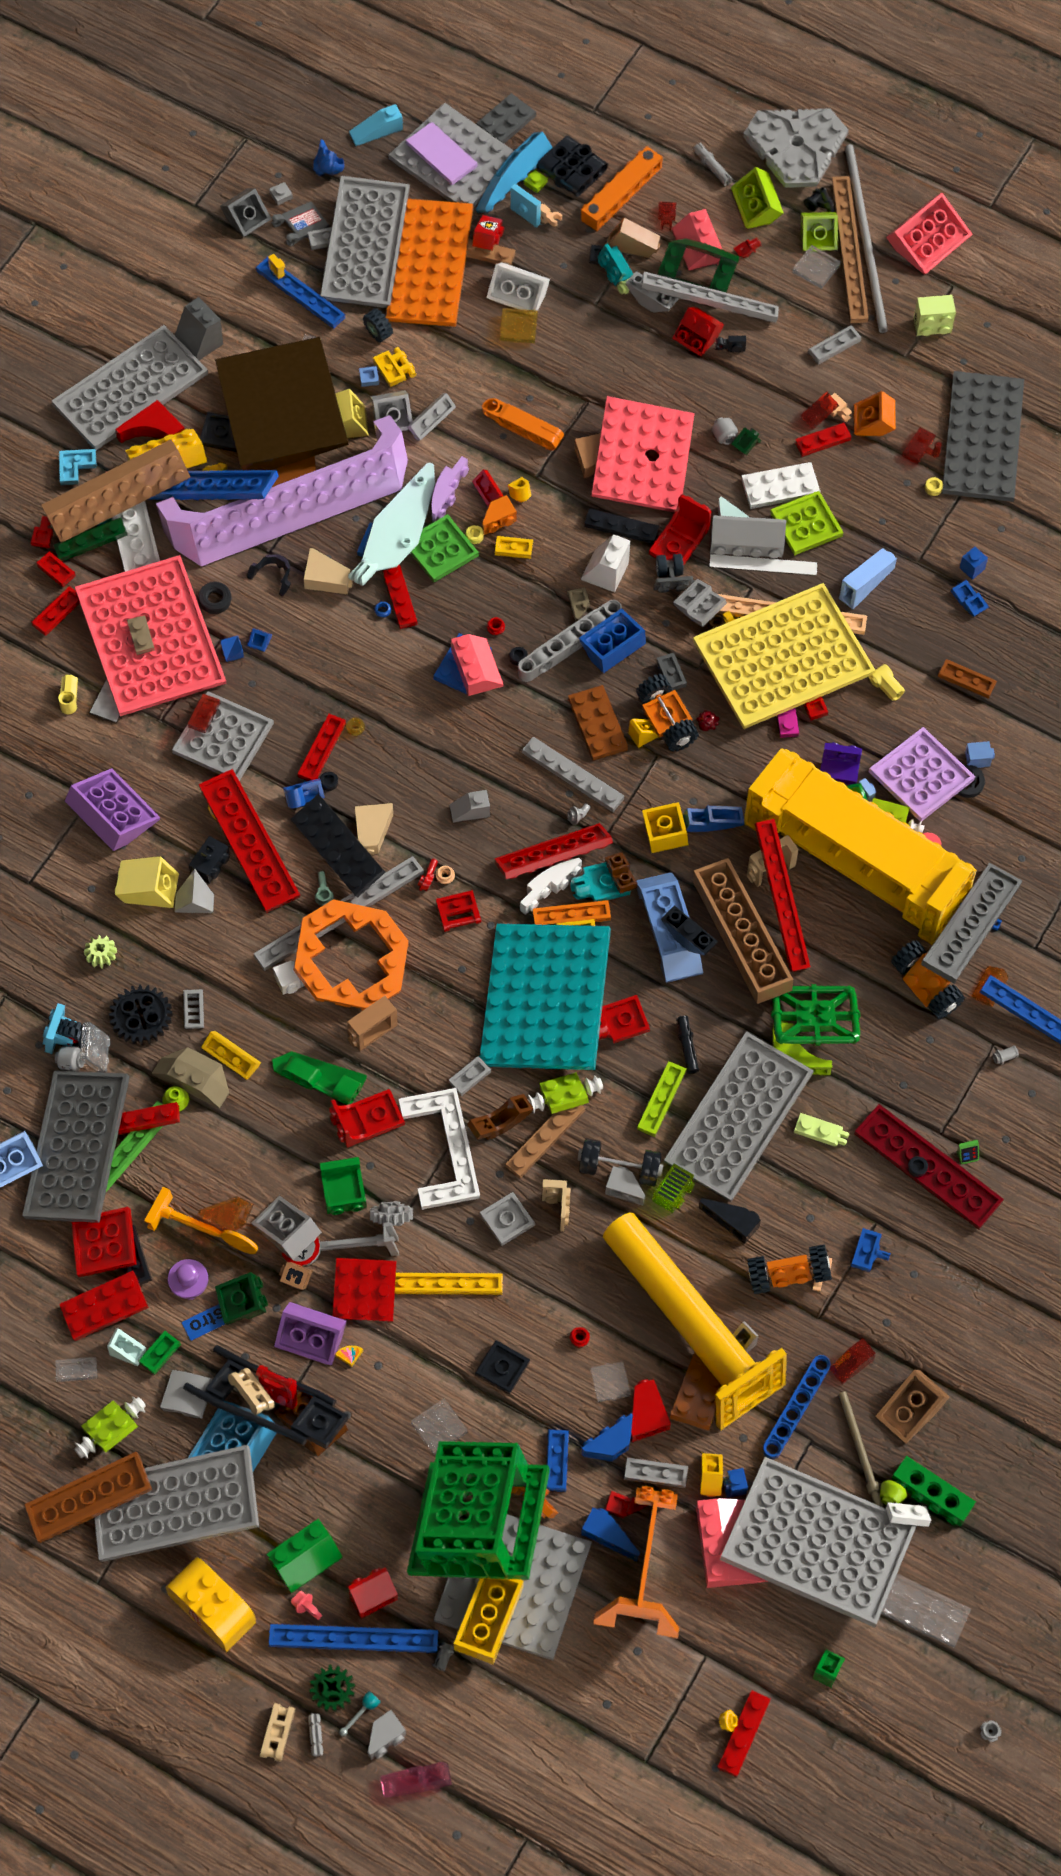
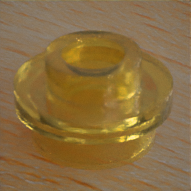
[346,717,365,736]

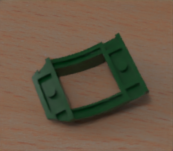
[657,239,739,293]

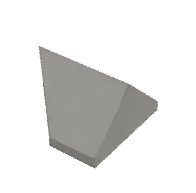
[175,869,214,913]

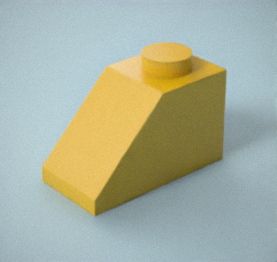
[700,1453,723,1497]

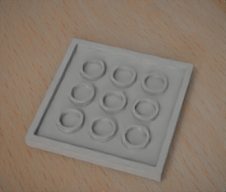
[172,691,274,781]

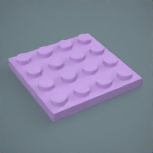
[869,727,975,821]

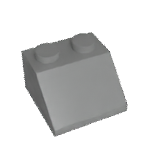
[370,390,413,431]

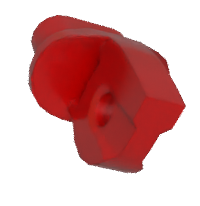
[733,237,762,258]

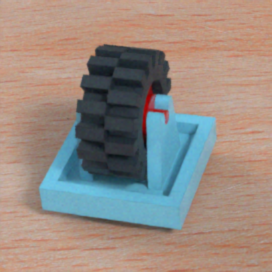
[42,1003,91,1054]

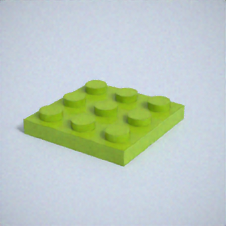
[770,491,843,555]

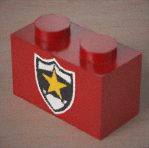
[472,215,504,251]

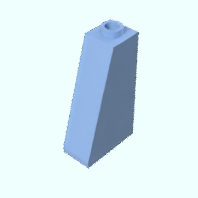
[839,548,897,609]

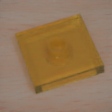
[500,308,538,343]

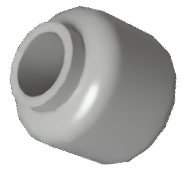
[712,417,738,445]
[55,1046,85,1072]

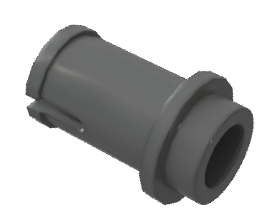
[432,1642,454,1671]

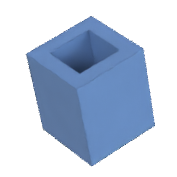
[965,741,995,768]

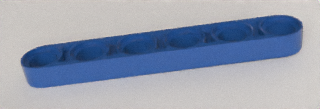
[763,1355,831,1459]

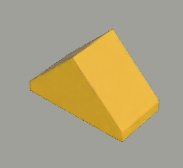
[629,719,659,748]

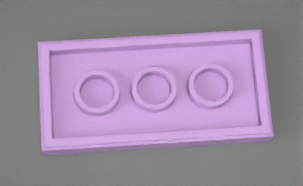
[406,122,478,185]

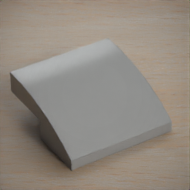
[673,579,727,627]
[160,1370,213,1418]

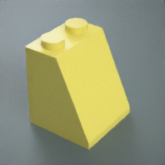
[336,389,368,438]
[115,856,179,908]

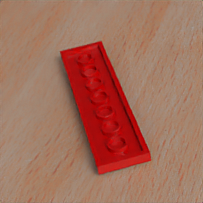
[199,769,300,913]

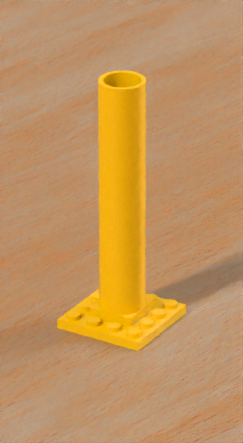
[603,1213,787,1430]

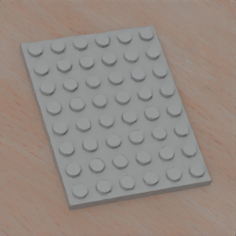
[720,1457,917,1628]

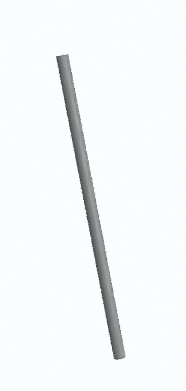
[845,144,888,333]

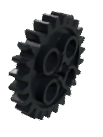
[109,984,173,1045]

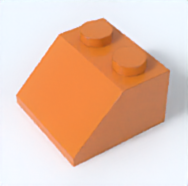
[854,391,896,436]

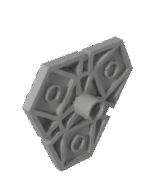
[743,108,848,188]

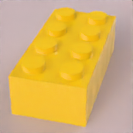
[125,429,207,468]
[454,1578,524,1665]

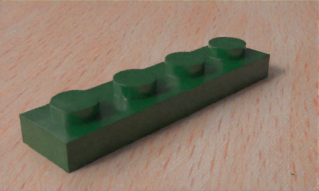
[54,517,128,562]

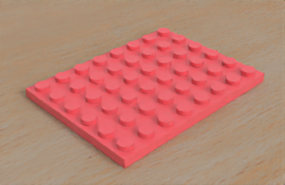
[75,555,226,716]

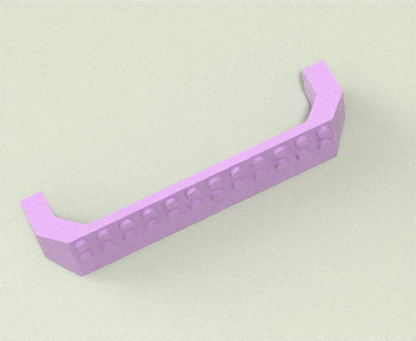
[156,415,408,566]

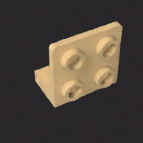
[542,1179,571,1231]

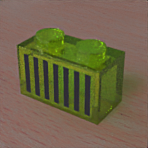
[653,1163,695,1213]

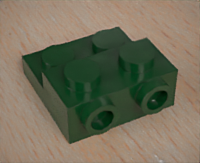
[215,1272,268,1325]

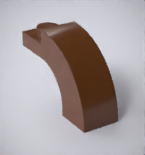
[467,1094,534,1140]

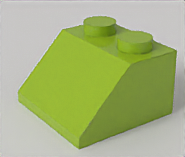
[801,212,838,251]

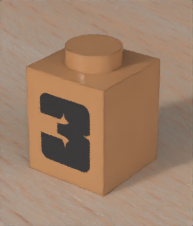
[279,1262,313,1290]

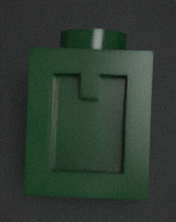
[732,427,762,456]

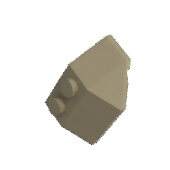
[152,1047,229,1109]

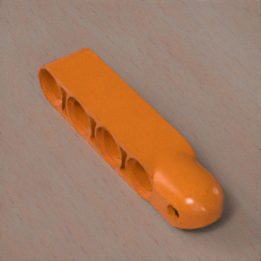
[482,398,564,451]

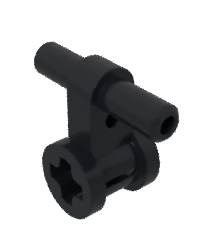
[804,187,835,212]

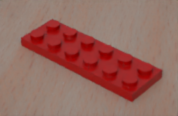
[494,823,613,879]

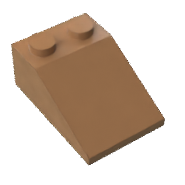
[876,1370,950,1444]

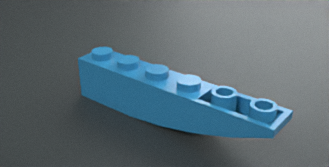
[476,132,553,213]

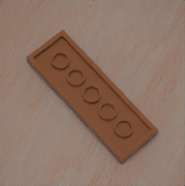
[24,1452,152,1543]

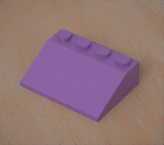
[65,768,160,851]

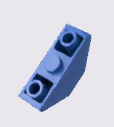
[581,1413,634,1462]

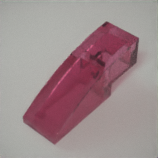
[380,1762,452,1798]

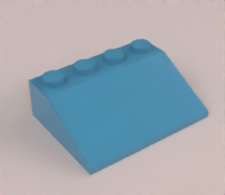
[188,1400,276,1471]

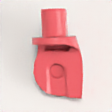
[291,1591,322,1620]

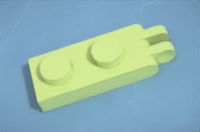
[794,1113,849,1146]

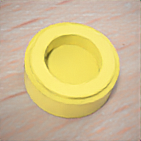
[925,477,943,496]
[466,525,484,544]

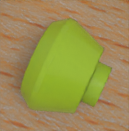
[162,1086,189,1111]
[880,1480,907,1505]

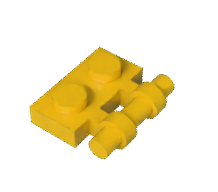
[373,347,416,387]

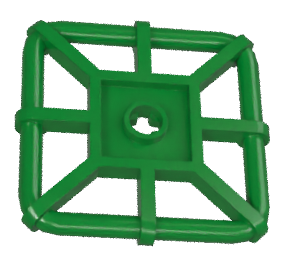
[771,984,861,1046]

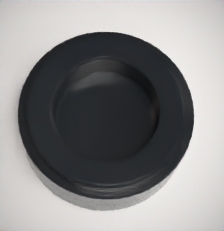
[509,647,528,666]
[320,771,338,791]
[908,1156,928,1177]

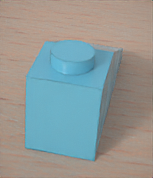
[349,104,403,146]

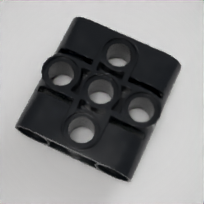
[537,135,608,197]

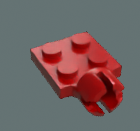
[599,995,650,1043]

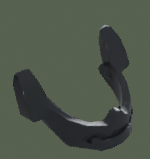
[247,554,291,597]

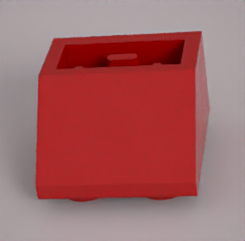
[672,307,724,356]
[348,1567,398,1619]

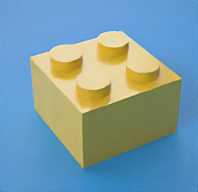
[642,802,689,853]

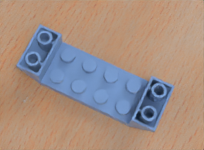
[637,872,703,983]

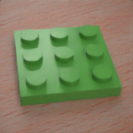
[410,514,479,582]

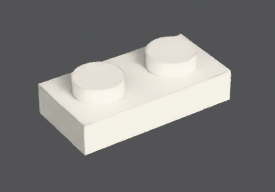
[886,1503,931,1527]

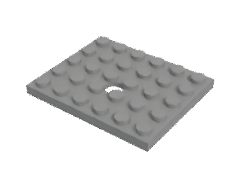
[389,103,514,207]

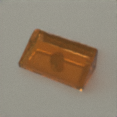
[971,966,1008,1007]

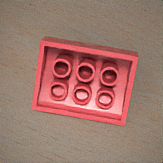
[886,193,972,275]
[696,1499,769,1588]

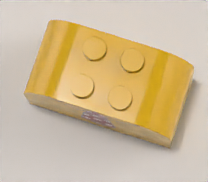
[166,1557,256,1652]

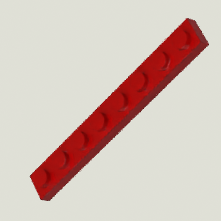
[755,819,811,972]

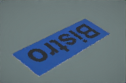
[181,1304,225,1341]

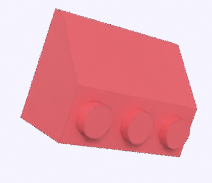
[672,209,723,271]
[451,634,504,696]

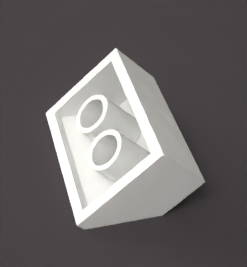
[486,262,550,315]

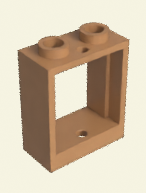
[347,996,397,1051]

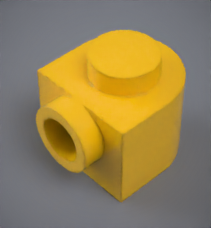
[508,477,531,502]

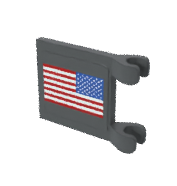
[272,202,329,247]

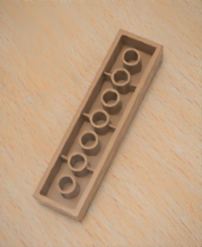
[41,440,191,543]
[693,858,793,1004]

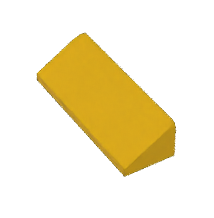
[201,1031,261,1080]

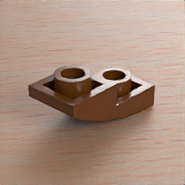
[605,852,638,894]

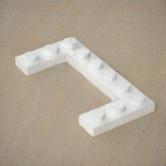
[399,1088,480,1209]

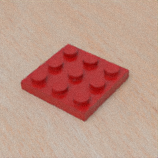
[71,1207,137,1278]
[333,1258,397,1322]

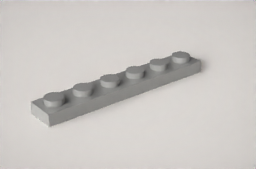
[522,737,624,812]

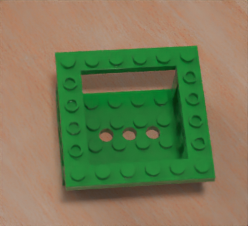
[407,1441,550,1580]

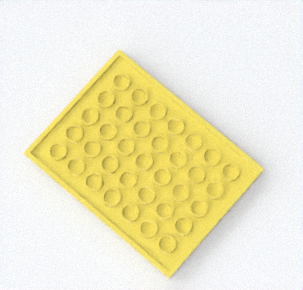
[693,583,876,729]

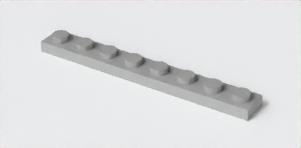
[641,272,779,323]

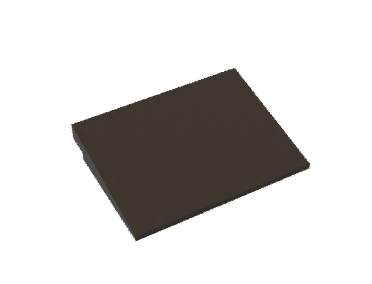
[215,337,349,470]

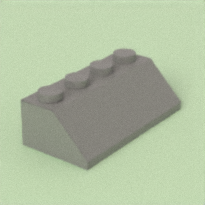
[710,515,786,558]

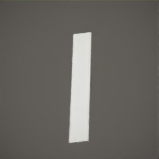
[710,554,817,575]

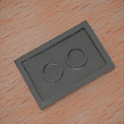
[477,93,536,143]

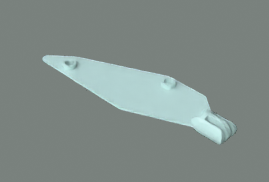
[348,463,435,586]

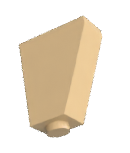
[304,548,353,595]
[355,803,393,855]

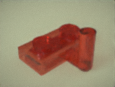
[902,427,942,464]

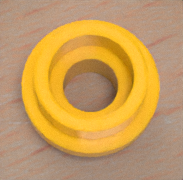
[719,1710,738,1732]

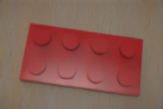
[59,1271,149,1341]

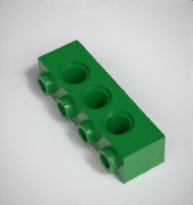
[891,1456,976,1527]

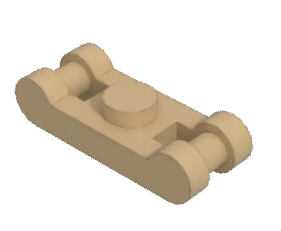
[228,1368,274,1415]
[260,1703,295,1762]

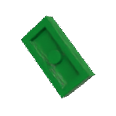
[139,1331,181,1375]

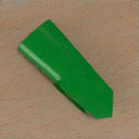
[272,1051,367,1105]

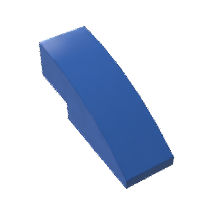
[682,805,745,832]

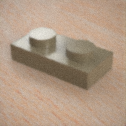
[127,615,155,655]

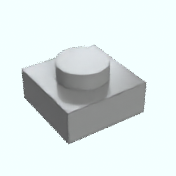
[269,182,293,205]

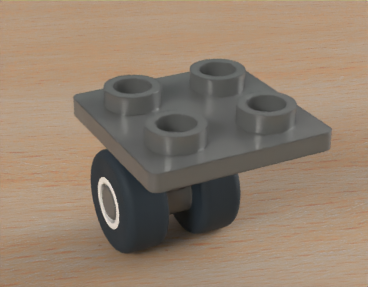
[653,554,693,593]

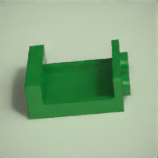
[320,1157,367,1215]

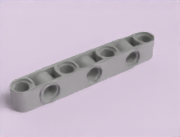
[518,600,622,682]

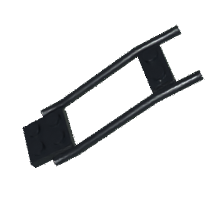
[183,1345,348,1449]

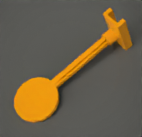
[144,1187,258,1254]

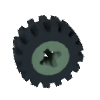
[362,308,393,343]

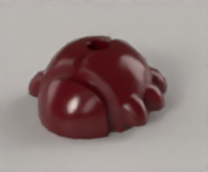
[696,710,720,731]

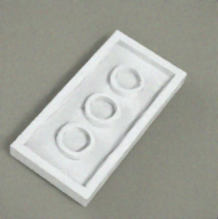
[741,462,820,509]

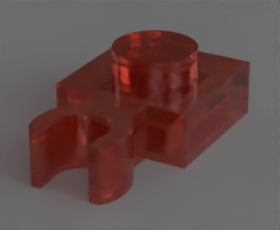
[658,201,676,230]

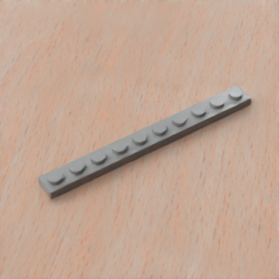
[254,856,424,971]

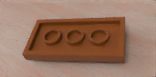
[568,685,628,761]
[670,1352,722,1431]

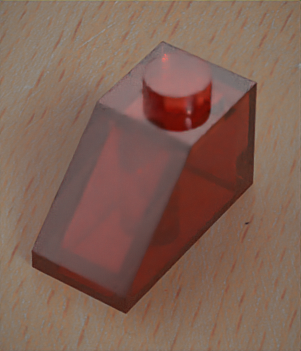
[830,1338,876,1385]

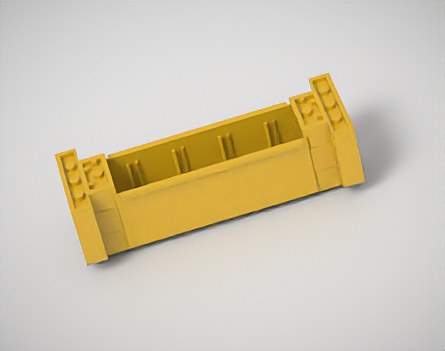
[744,748,977,945]

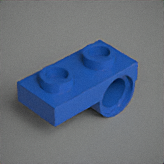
[283,778,325,808]

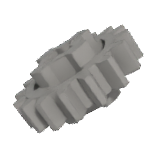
[370,1201,413,1226]

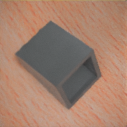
[175,297,223,360]

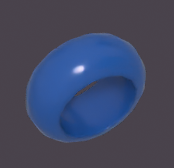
[374,602,391,617]

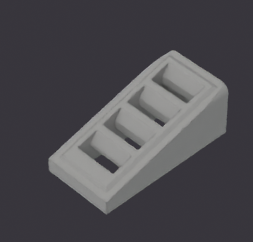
[183,989,204,1029]

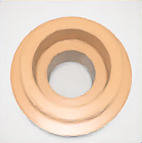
[436,866,455,884]

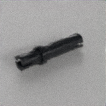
[676,1016,699,1074]

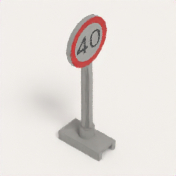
[282,1222,399,1267]

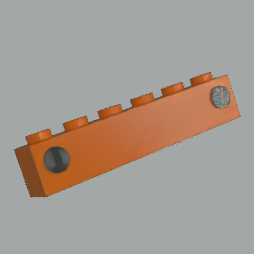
[581,146,663,231]

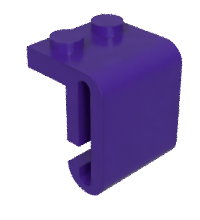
[820,742,862,786]

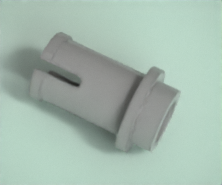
[992,1046,1019,1065]

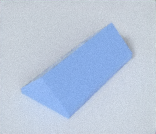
[0,1131,43,1187]

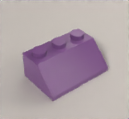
[274,1302,346,1366]

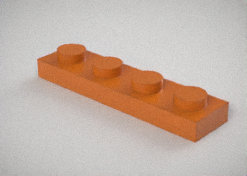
[533,900,611,925]

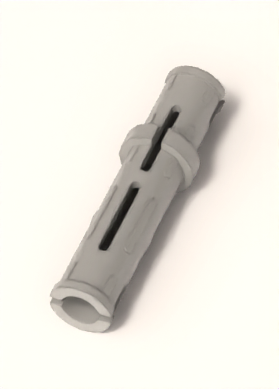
[693,143,733,186]

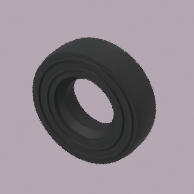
[198,582,232,614]

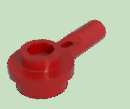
[417,859,438,892]

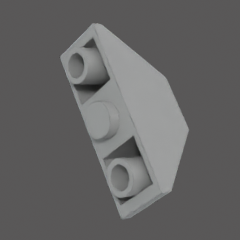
[626,271,679,313]

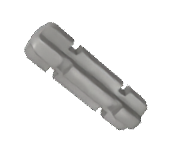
[309,1714,323,1757]

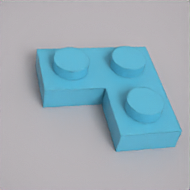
[59,449,96,485]

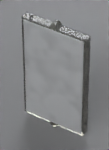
[89,678,121,724]

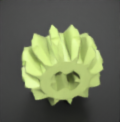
[84,935,117,968]

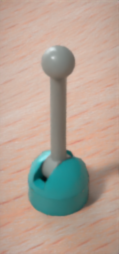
[339,1691,381,1736]

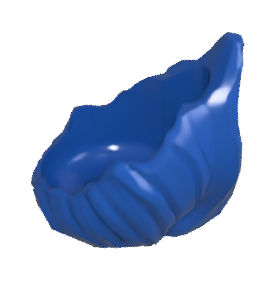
[314,140,344,176]

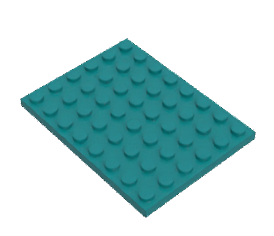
[480,924,611,1070]

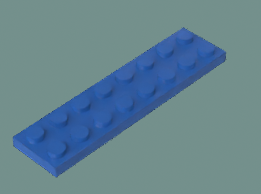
[147,470,279,500]

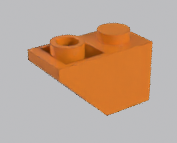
[483,495,517,535]

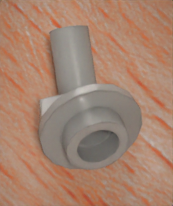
[567,804,590,825]

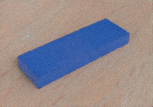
[546,1430,569,1492]

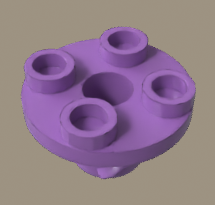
[168,1259,208,1300]

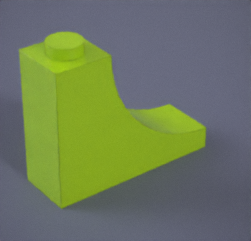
[772,1021,832,1075]

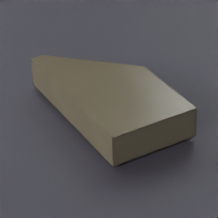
[567,588,590,622]

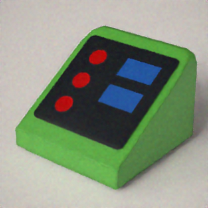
[957,1140,979,1164]

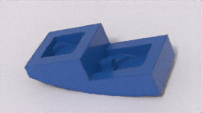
[950,580,989,617]

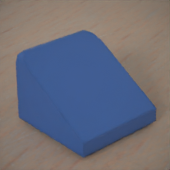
[247,628,272,652]

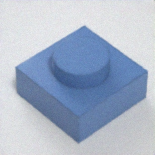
[359,366,379,387]

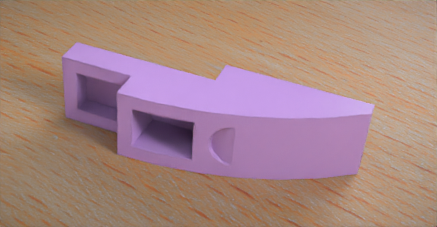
[432,457,469,523]

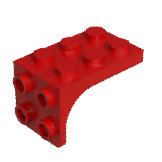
[649,494,712,566]
[329,1089,405,1148]

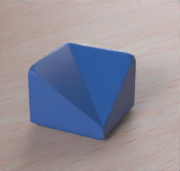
[220,635,244,662]

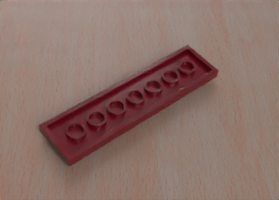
[854,1104,1004,1230]

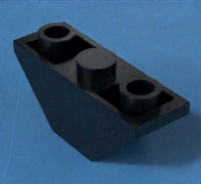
[661,905,718,956]

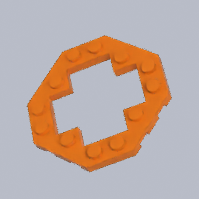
[293,899,409,1010]

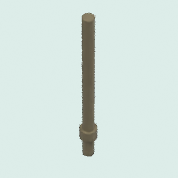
[839,1392,883,1507]

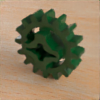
[309,1665,355,1713]

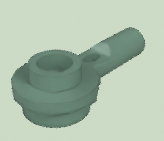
[315,871,334,906]

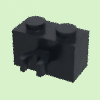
[189,836,230,884]

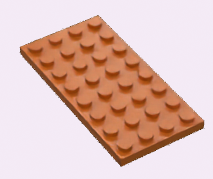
[386,199,473,327]

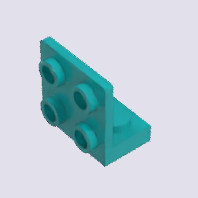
[598,243,633,286]

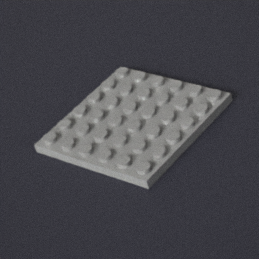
[434,1514,592,1661]

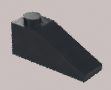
[698,1198,761,1244]

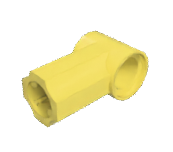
[869,664,905,701]
[58,675,78,715]

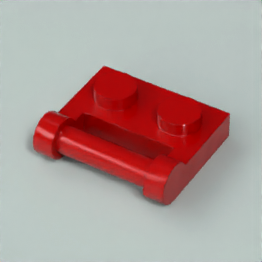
[436,890,481,932]
[256,1365,297,1410]

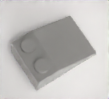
[251,1196,322,1260]

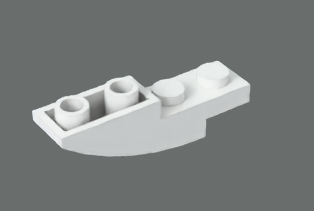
[520,858,582,915]

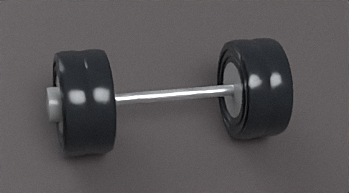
[577,1138,663,1187]

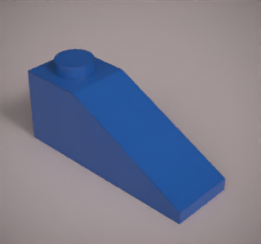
[581,1507,640,1562]

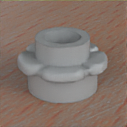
[981,1721,1001,1742]

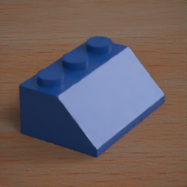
[579,608,646,673]

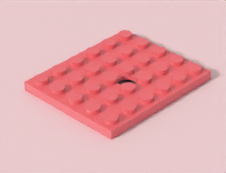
[591,396,695,513]

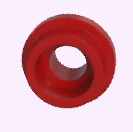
[487,617,505,635]
[570,1327,590,1347]

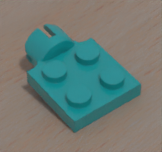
[570,862,631,902]

